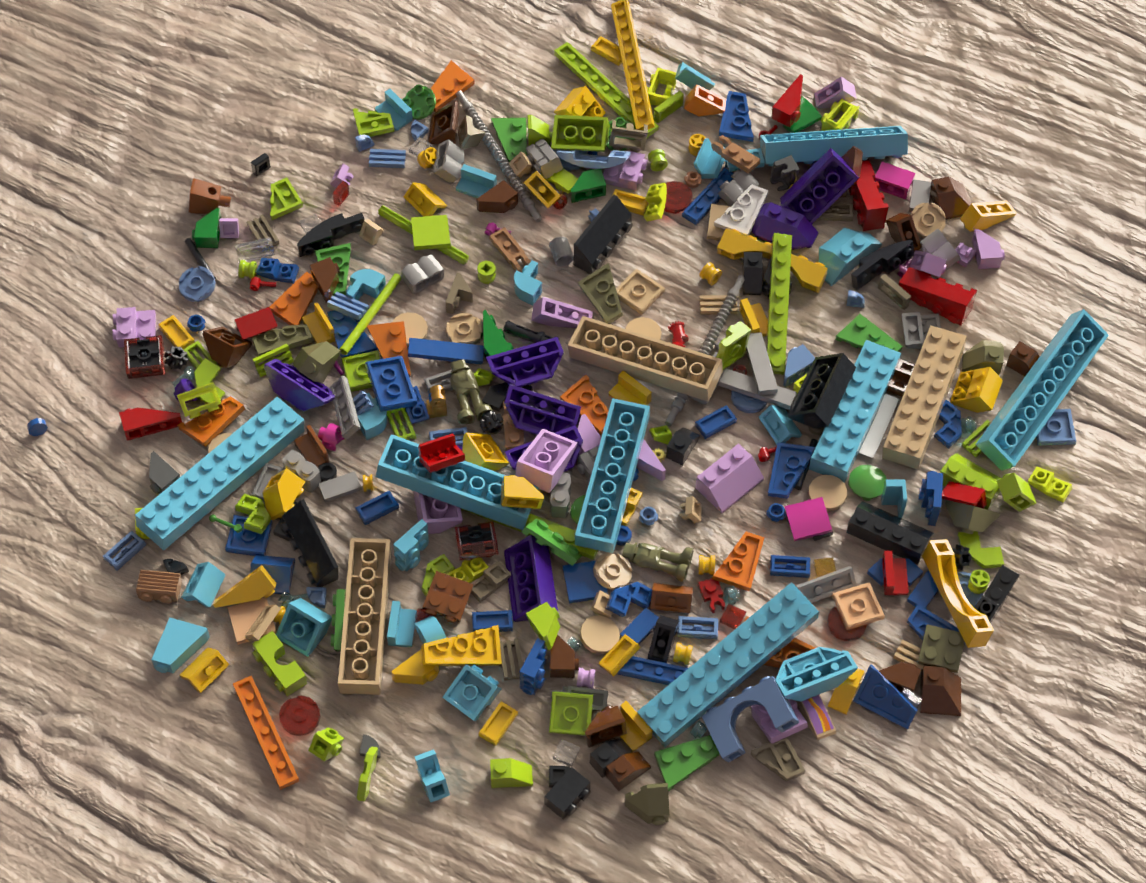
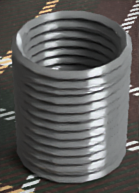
[549,237,573,267]

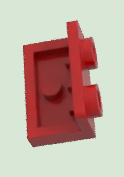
[418,434,465,472]

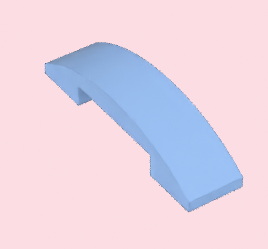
[557,149,630,169]

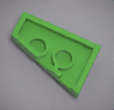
[491,118,527,162]
[315,243,351,296]
[835,314,903,352]
[522,519,582,566]
[331,589,346,652]
[654,735,720,791]

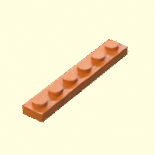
[233,675,299,790]

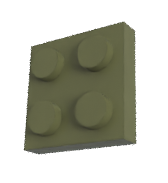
[918,624,965,673]

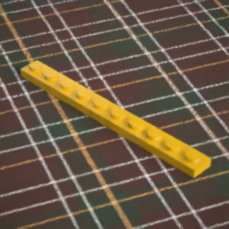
[611,0,655,131]

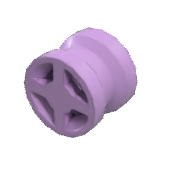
[577,668,595,689]

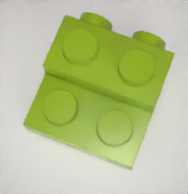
[716,321,751,370]

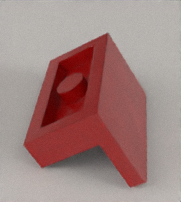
[234,307,277,340]
[942,481,987,509]
[882,551,909,595]

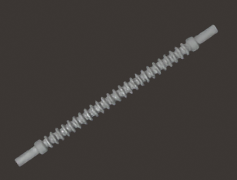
[456,91,542,222]
[665,275,744,426]

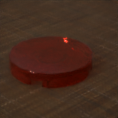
[664,181,693,214]
[827,605,867,641]
[279,695,320,736]

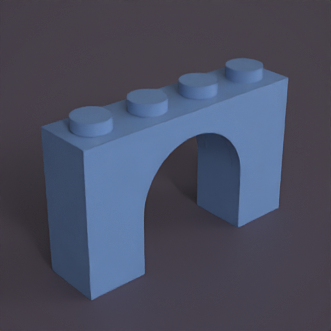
[702,676,799,763]

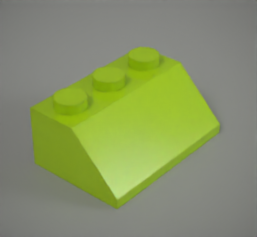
[551,115,610,152]
[940,453,1002,510]

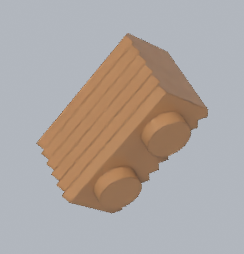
[136,570,182,604]

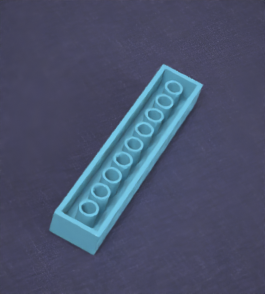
[975,309,1109,471]
[135,397,305,551]
[637,582,819,748]

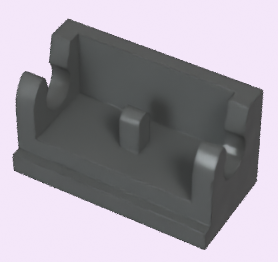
[770,155,800,191]

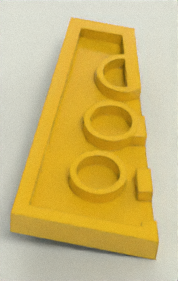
[421,625,502,666]

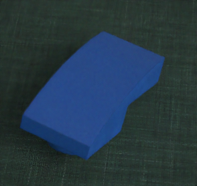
[256,258,299,284]
[405,386,429,424]

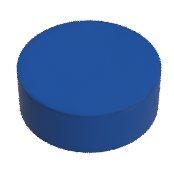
[27,418,48,436]
[616,525,632,546]

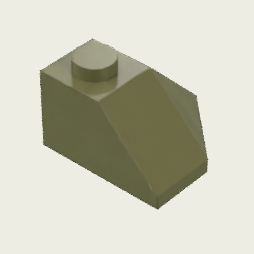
[962,340,1004,375]
[293,341,342,383]
[945,500,1000,534]
[624,783,670,825]

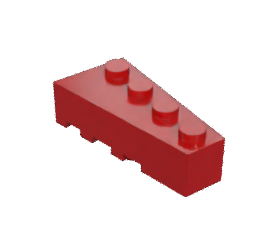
[849,160,889,231]
[898,267,977,326]

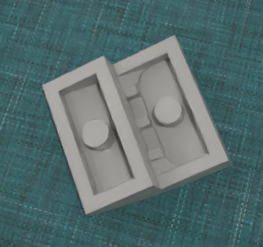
[902,312,941,349]

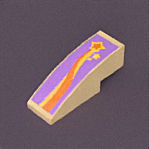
[796,694,836,740]

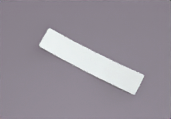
[859,394,899,458]

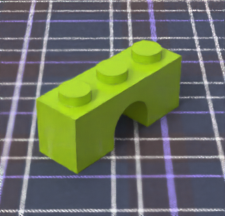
[252,631,308,697]

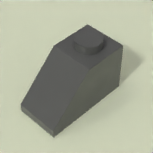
[149,451,180,495]

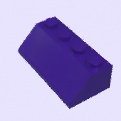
[780,148,859,224]
[504,535,558,622]

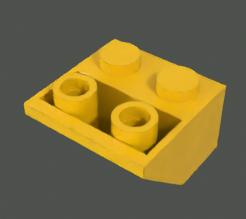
[554,86,606,117]
[950,367,1003,413]
[262,468,305,521]

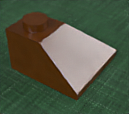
[930,176,971,220]
[202,326,252,368]
[920,666,961,716]
[585,706,627,748]

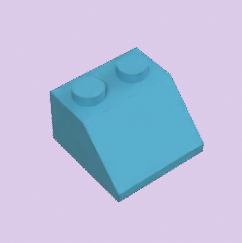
[276,598,332,657]

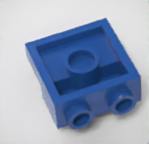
[918,471,943,526]
[520,638,547,695]

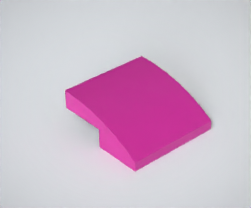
[784,497,832,542]

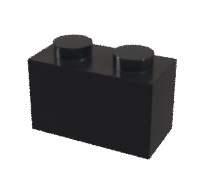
[544,767,591,820]

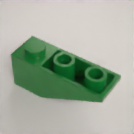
[483,310,514,358]

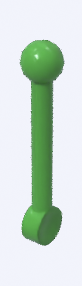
[209,514,243,533]

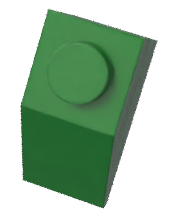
[571,169,606,203]
[192,208,222,248]

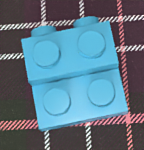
[393,519,429,572]
[442,664,501,722]

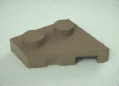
[751,737,805,782]

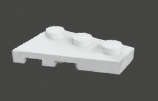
[714,184,768,236]

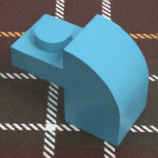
[514,260,542,306]
[346,269,386,300]
[357,393,387,440]
[414,615,447,643]
[415,749,450,803]

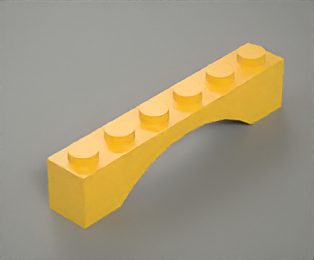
[717,228,828,293]
[922,539,994,648]

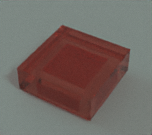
[333,181,350,206]
[720,604,746,629]

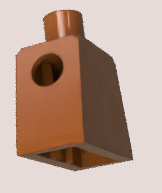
[188,178,231,214]

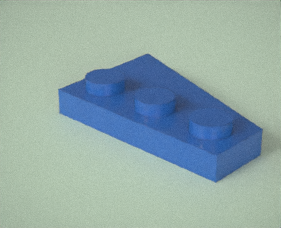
[719,91,754,142]

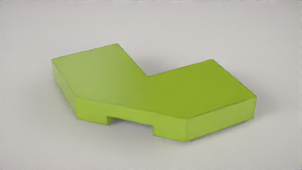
[194,358,226,404]
[235,494,271,534]
[957,531,1004,569]
[422,554,455,596]
[357,746,378,802]

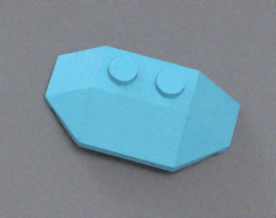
[819,228,882,286]
[775,647,858,702]

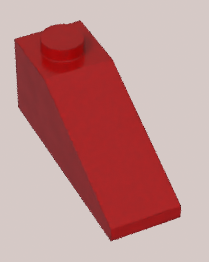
[772,74,803,127]
[119,407,182,441]

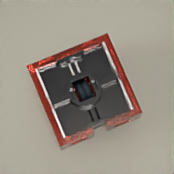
[124,335,166,379]
[455,521,499,560]

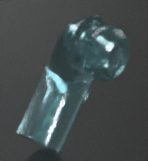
[172,366,195,387]

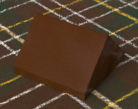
[428,100,459,145]

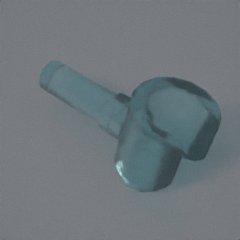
[278,592,308,608]
[567,637,583,652]

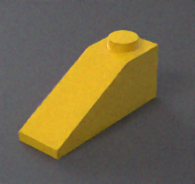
[960,201,1017,232]
[213,565,277,608]

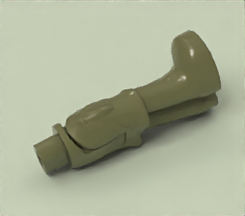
[450,359,492,424]
[622,542,694,583]

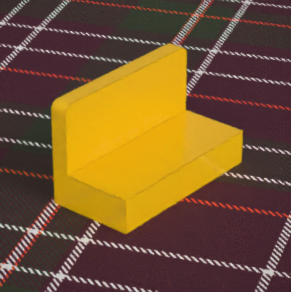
[403,183,447,216]
[739,298,768,337]
[302,302,335,344]
[609,371,652,405]
[179,648,230,693]
[620,701,652,752]

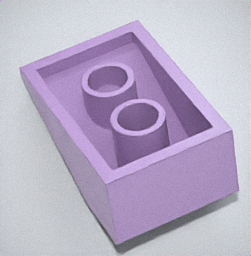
[515,429,577,493]

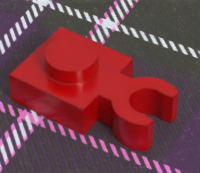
[698,578,725,613]

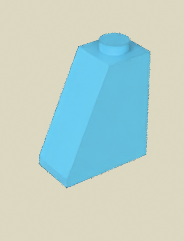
[151,618,210,673]

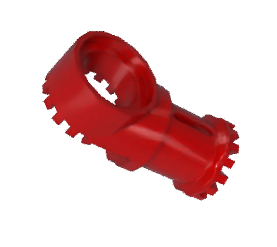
[668,321,689,347]

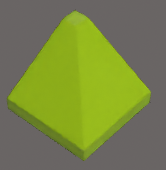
[474,368,495,386]
[649,425,672,445]

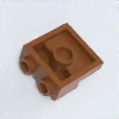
[422,571,474,624]

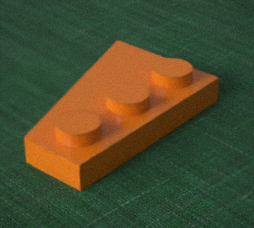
[431,60,475,112]
[270,271,319,326]
[367,321,411,376]
[560,374,609,435]
[177,396,245,447]
[712,531,765,591]

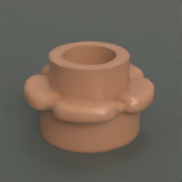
[684,171,702,188]

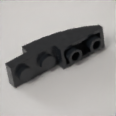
[297,213,365,257]
[851,240,914,290]
[975,565,1020,624]

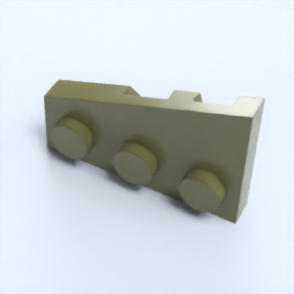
[578,263,623,324]
[251,324,313,356]

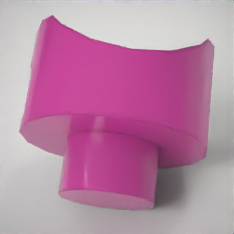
[318,423,344,452]

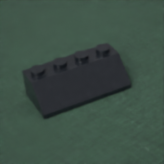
[573,195,633,274]
[787,353,856,428]
[281,499,339,587]
[846,501,934,565]

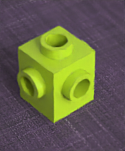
[308,727,344,762]

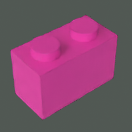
[875,162,916,200]

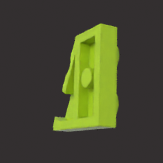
[353,108,394,137]
[270,177,303,220]

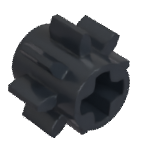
[164,346,188,370]
[480,411,504,435]
[952,544,972,570]

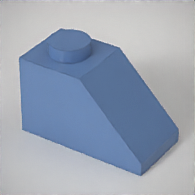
[783,344,815,388]

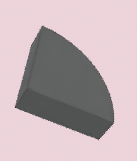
[360,734,381,758]

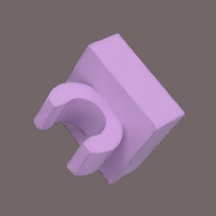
[330,163,354,188]
[219,218,239,238]
[955,243,976,267]

